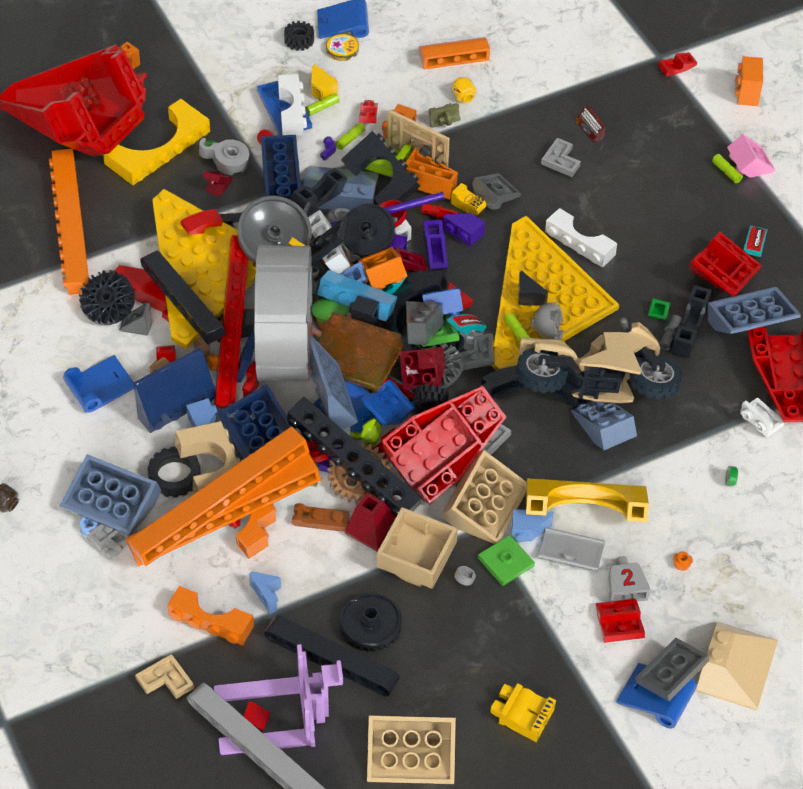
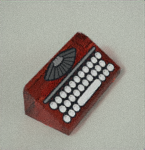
[576,104,606,142]

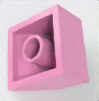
[727,134,776,178]

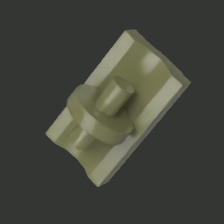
[428,103,461,128]

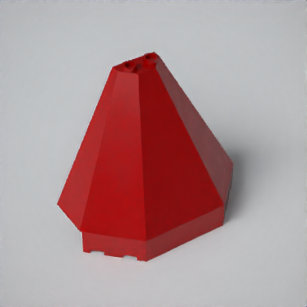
[0,44,147,156]

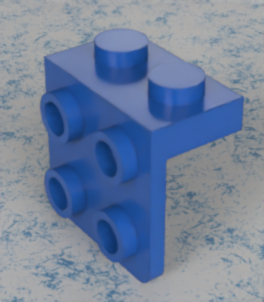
[361,380,415,426]

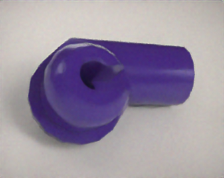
[320,136,336,161]

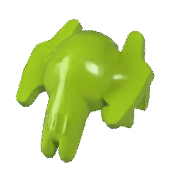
[350,418,382,448]

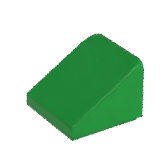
[648,298,671,321]

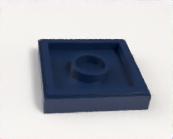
[237,331,255,383]

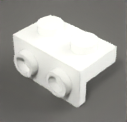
[740,398,784,437]

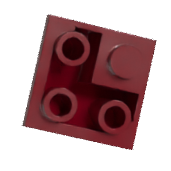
[399,347,445,390]
[345,493,396,552]

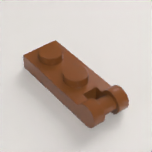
[291,503,350,532]

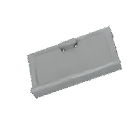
[538,527,606,572]

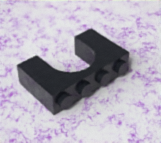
[341,131,421,205]

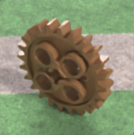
[328,442,391,505]

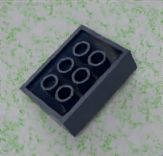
[133,348,215,433]
[217,384,291,459]

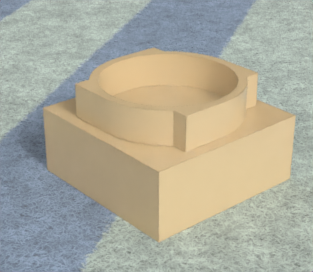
[376,508,458,589]

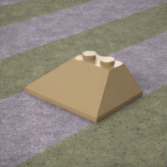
[387,109,450,167]
[696,622,778,711]

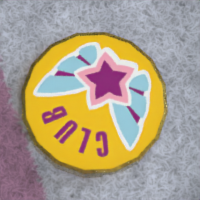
[326,34,359,61]

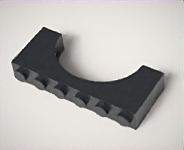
[371,271,449,367]

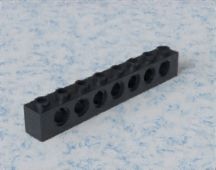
[287,396,421,517]

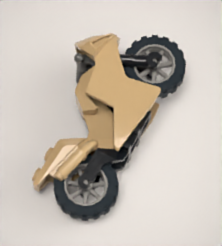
[516,317,683,403]

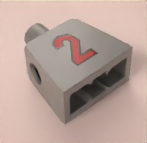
[609,556,650,602]

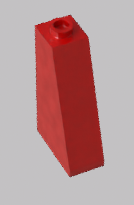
[113,265,167,312]

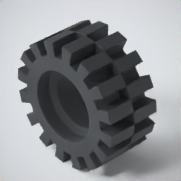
[284,20,314,51]
[413,384,449,411]

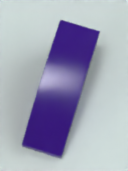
[423,220,448,270]

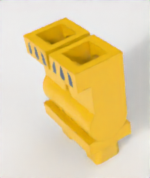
[490,683,556,742]

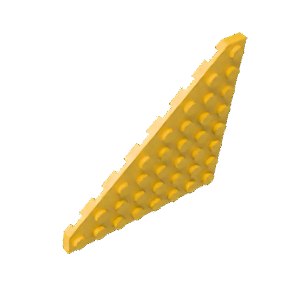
[152,189,256,350]
[491,216,619,370]

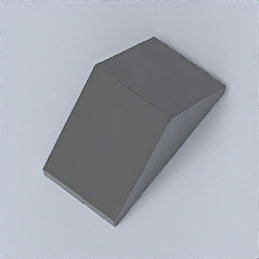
[119,303,152,336]

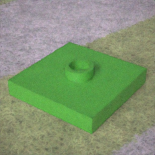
[478,535,535,586]

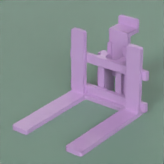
[214,644,343,755]

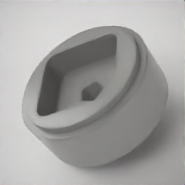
[454,566,476,586]

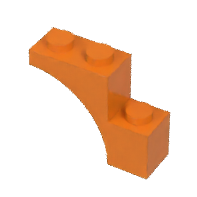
[236,504,276,559]

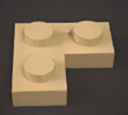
[135,654,194,699]

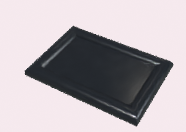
[309,217,349,266]

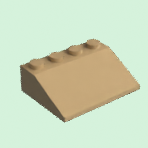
[440,450,527,544]
[367,716,456,784]

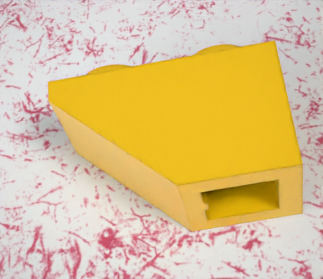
[311,64,338,101]

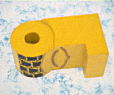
[451,183,486,216]

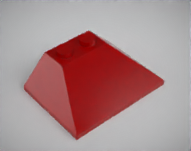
[688,232,762,297]

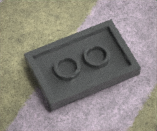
[635,638,709,702]

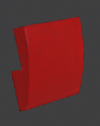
[596,599,645,643]

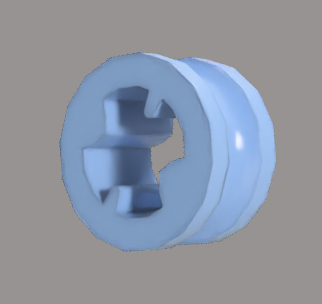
[80,517,98,536]

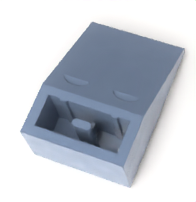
[571,401,637,450]

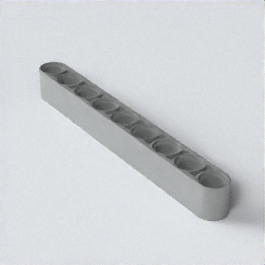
[187,683,325,789]

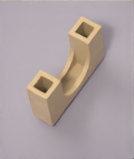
[175,421,240,494]

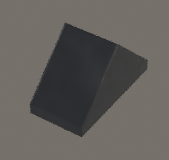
[518,271,548,306]

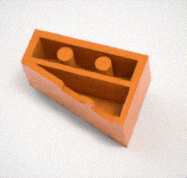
[406,149,458,199]

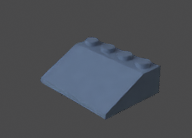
[303,166,379,210]
[708,287,801,334]
[309,336,358,430]
[59,454,161,536]

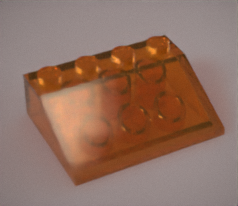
[310,312,404,392]

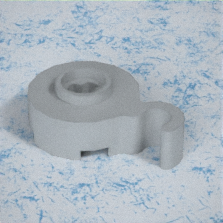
[199,138,250,175]

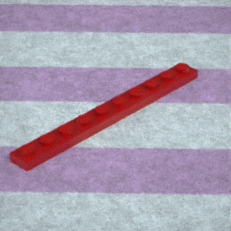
[214,235,248,409]

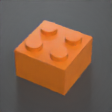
[735,56,763,106]
[358,247,407,290]

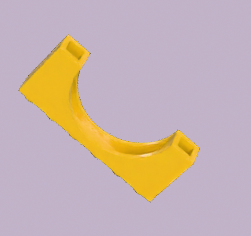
[103,99,210,185]
[526,478,649,522]

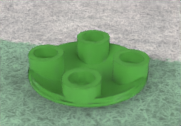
[311,297,349,323]

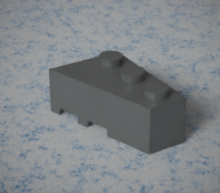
[406,301,443,345]

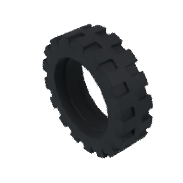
[147,447,201,498]

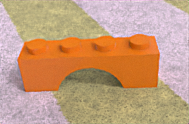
[168,586,254,646]

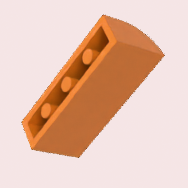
[418,37,490,70]

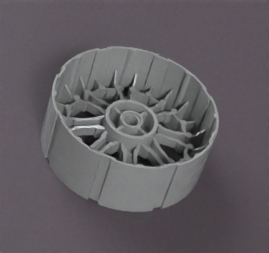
[255,245,312,381]

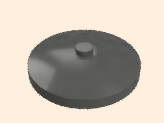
[237,196,312,263]

